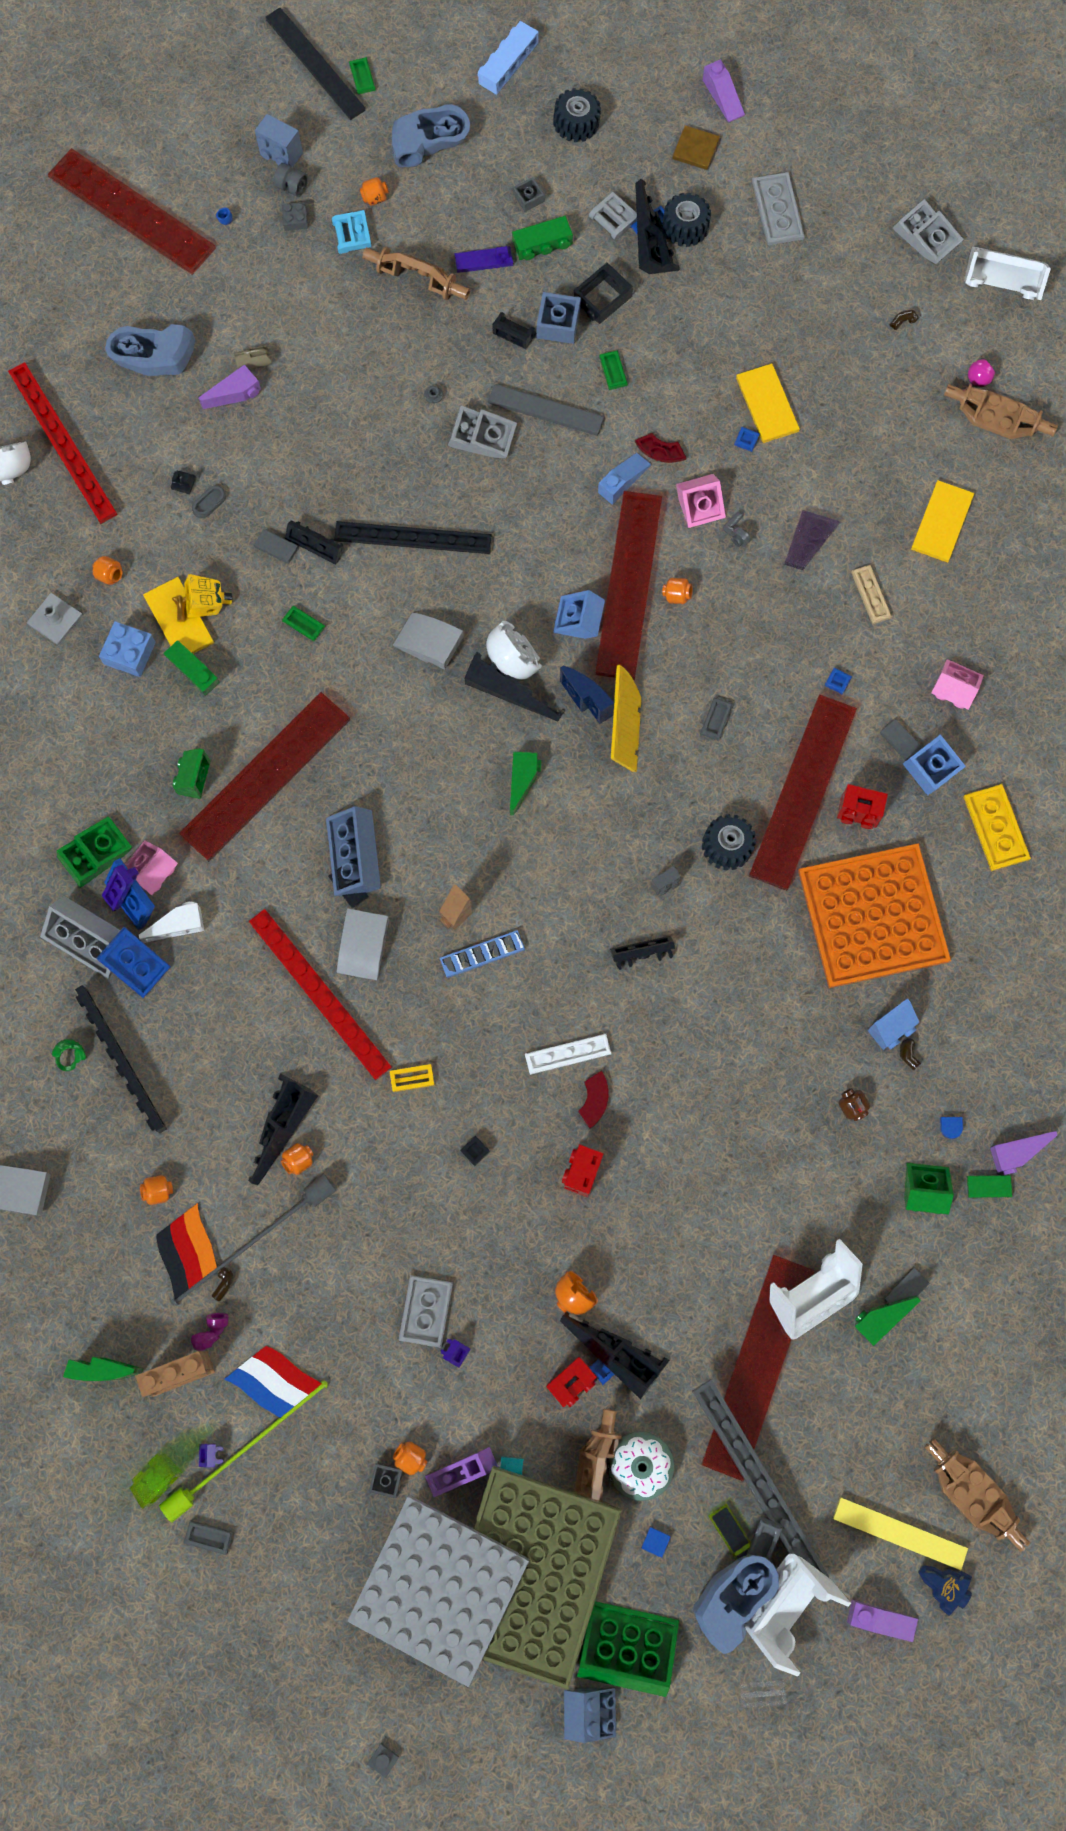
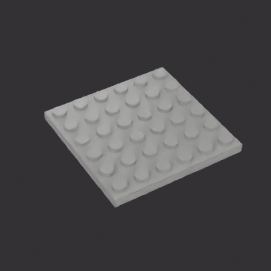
[347,1495,530,1687]

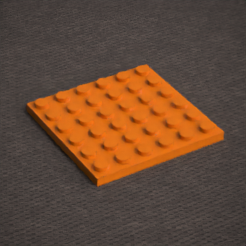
[798,843,951,988]

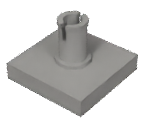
[27,593,83,646]

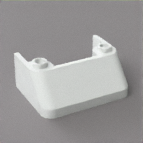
[964,247,1051,300]
[770,1239,863,1339]
[744,1554,851,1676]

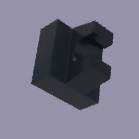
[171,470,196,495]

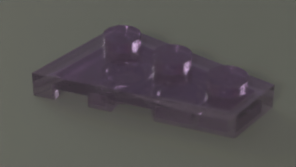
[784,510,840,570]

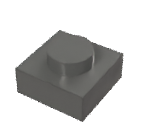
[367,1743,399,1778]

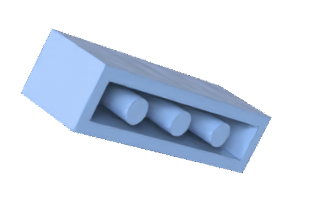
[478,21,538,95]

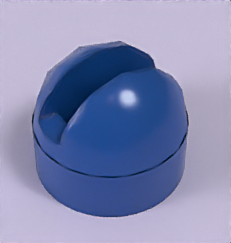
[216,208,233,225]

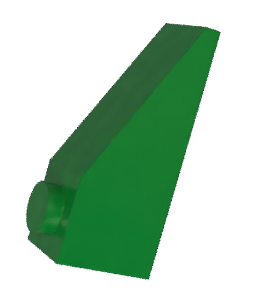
[163,640,220,696]
[510,752,541,815]
[855,1295,921,1346]

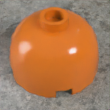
[555,1271,598,1315]

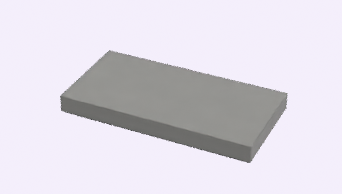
[752,172,805,245]

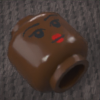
[839,1088,870,1121]

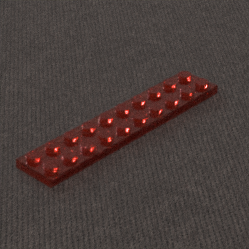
[48,148,216,275]
[595,491,662,681]
[179,692,350,862]
[749,694,857,891]
[701,1255,814,1481]

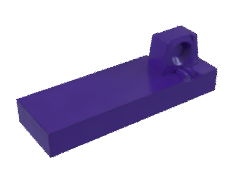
[454,246,513,273]
[102,864,139,911]

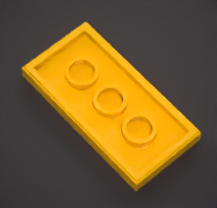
[736,364,800,443]
[911,480,974,563]
[143,577,214,654]
[963,784,1031,871]

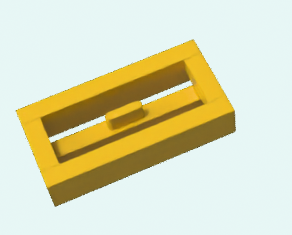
[390,1064,435,1092]

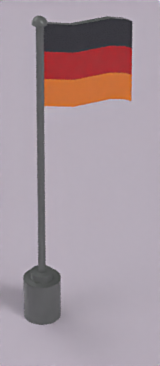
[156,1174,337,1306]

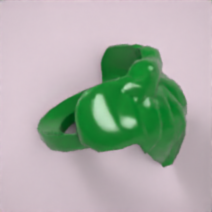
[52,1039,86,1071]

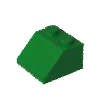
[172,748,211,799]
[904,1163,954,1215]

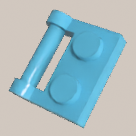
[332,210,371,254]

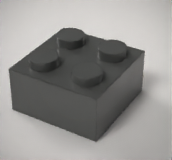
[513,177,545,212]
[282,202,308,231]
[651,867,681,896]
[369,1463,403,1498]

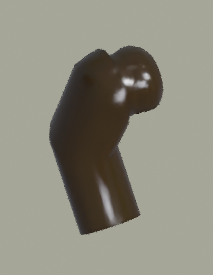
[889,309,918,330]
[900,1038,921,1071]
[212,1267,233,1301]

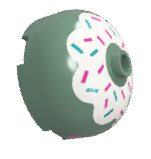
[607,1431,674,1501]

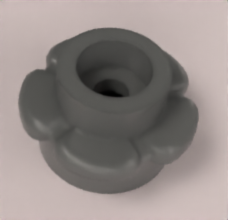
[424,386,443,404]

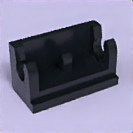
[492,312,536,349]

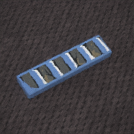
[440,930,525,978]

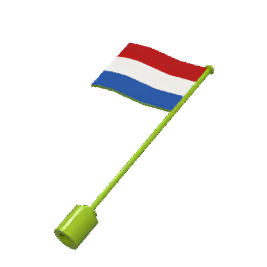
[159,1346,328,1523]

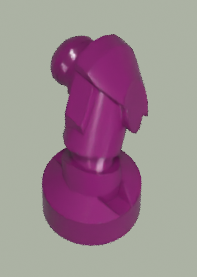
[191,1313,229,1351]

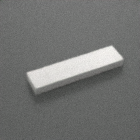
[525,1034,611,1075]

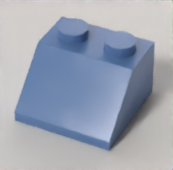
[553,590,605,639]
[868,998,919,1050]

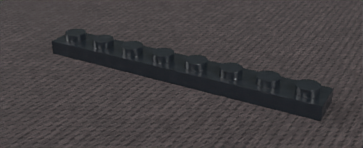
[75,985,167,1133]

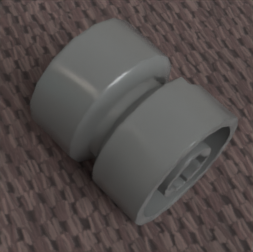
[273,163,308,197]

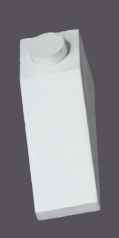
[139,902,204,943]

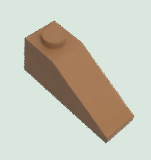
[439,884,472,930]

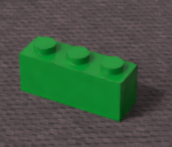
[512,215,573,261]

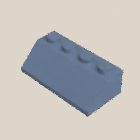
[326,806,381,896]

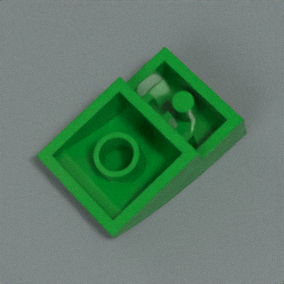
[56,816,132,888]
[63,1357,143,1381]

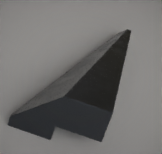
[635,179,680,274]
[464,652,562,722]
[248,1073,319,1185]
[560,1312,670,1400]

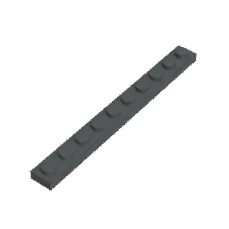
[692,1379,829,1577]

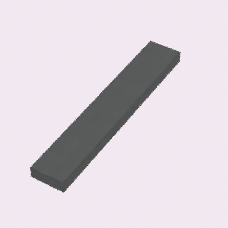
[488,384,604,436]

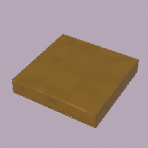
[672,125,720,170]

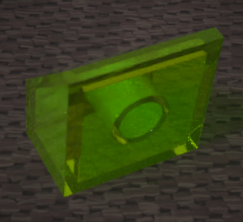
[129,1454,184,1509]

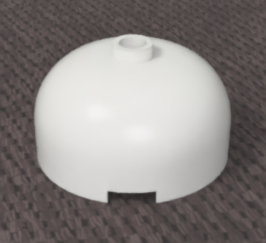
[0,441,31,485]
[486,621,542,680]

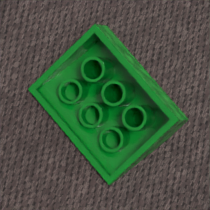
[577,1601,679,1697]

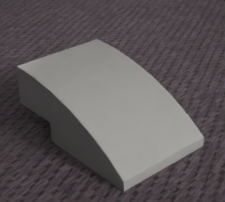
[893,199,964,264]
[447,406,517,458]
[393,613,464,670]
[337,909,389,980]
[0,1165,51,1216]

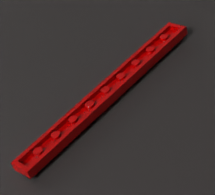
[8,362,117,524]
[249,909,392,1080]

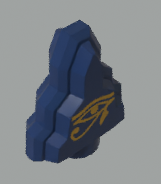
[918,1565,972,1616]

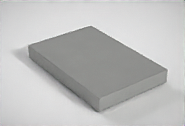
[399,1275,453,1348]

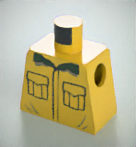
[184,574,232,618]

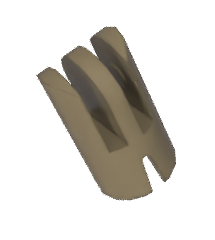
[234,346,271,370]

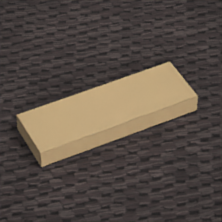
[851,565,892,625]

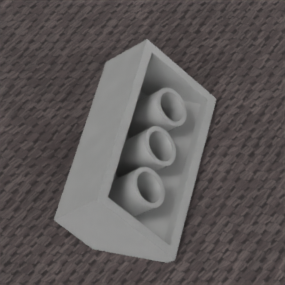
[40,896,121,979]

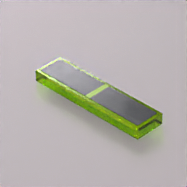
[708,1504,751,1560]

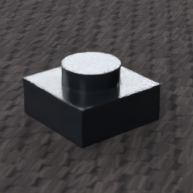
[460,1136,490,1166]

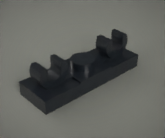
[285,520,343,565]
[610,936,675,970]

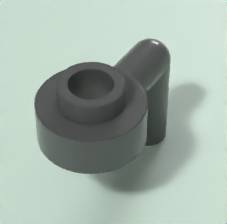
[723,512,751,547]

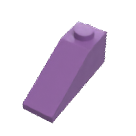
[703,59,745,123]
[199,365,261,409]
[990,1131,1057,1175]
[425,1447,498,1497]
[847,1599,918,1642]

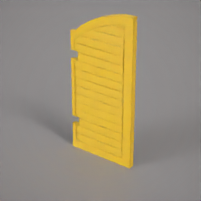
[611,665,641,772]

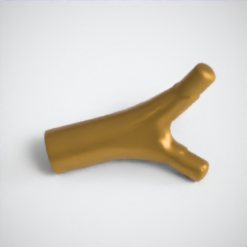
[172,595,186,622]

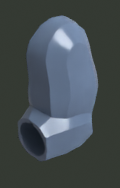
[392,104,470,167]
[105,324,195,376]
[693,1554,779,1654]

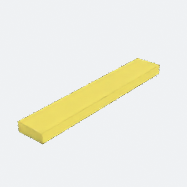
[833,1497,968,1570]

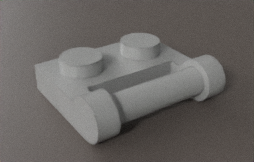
[589,192,637,241]

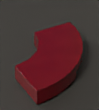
[635,433,686,463]
[578,1070,609,1129]

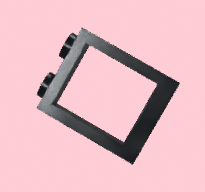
[574,262,633,324]

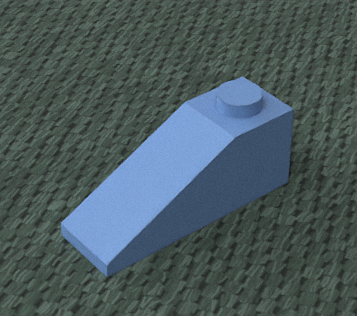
[598,453,651,505]

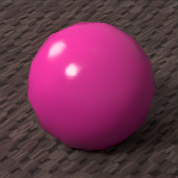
[968,359,995,387]

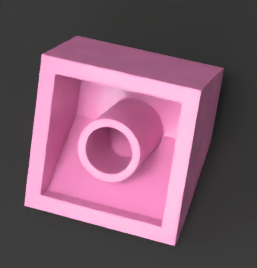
[676,474,726,528]
[932,659,984,710]
[125,840,178,895]

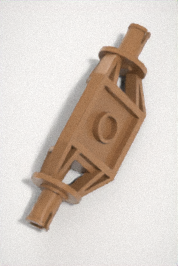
[362,247,470,300]
[944,384,1058,439]
[574,1409,622,1505]
[924,1438,1030,1552]

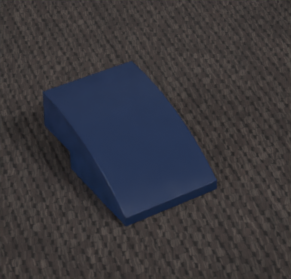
[560,665,614,724]

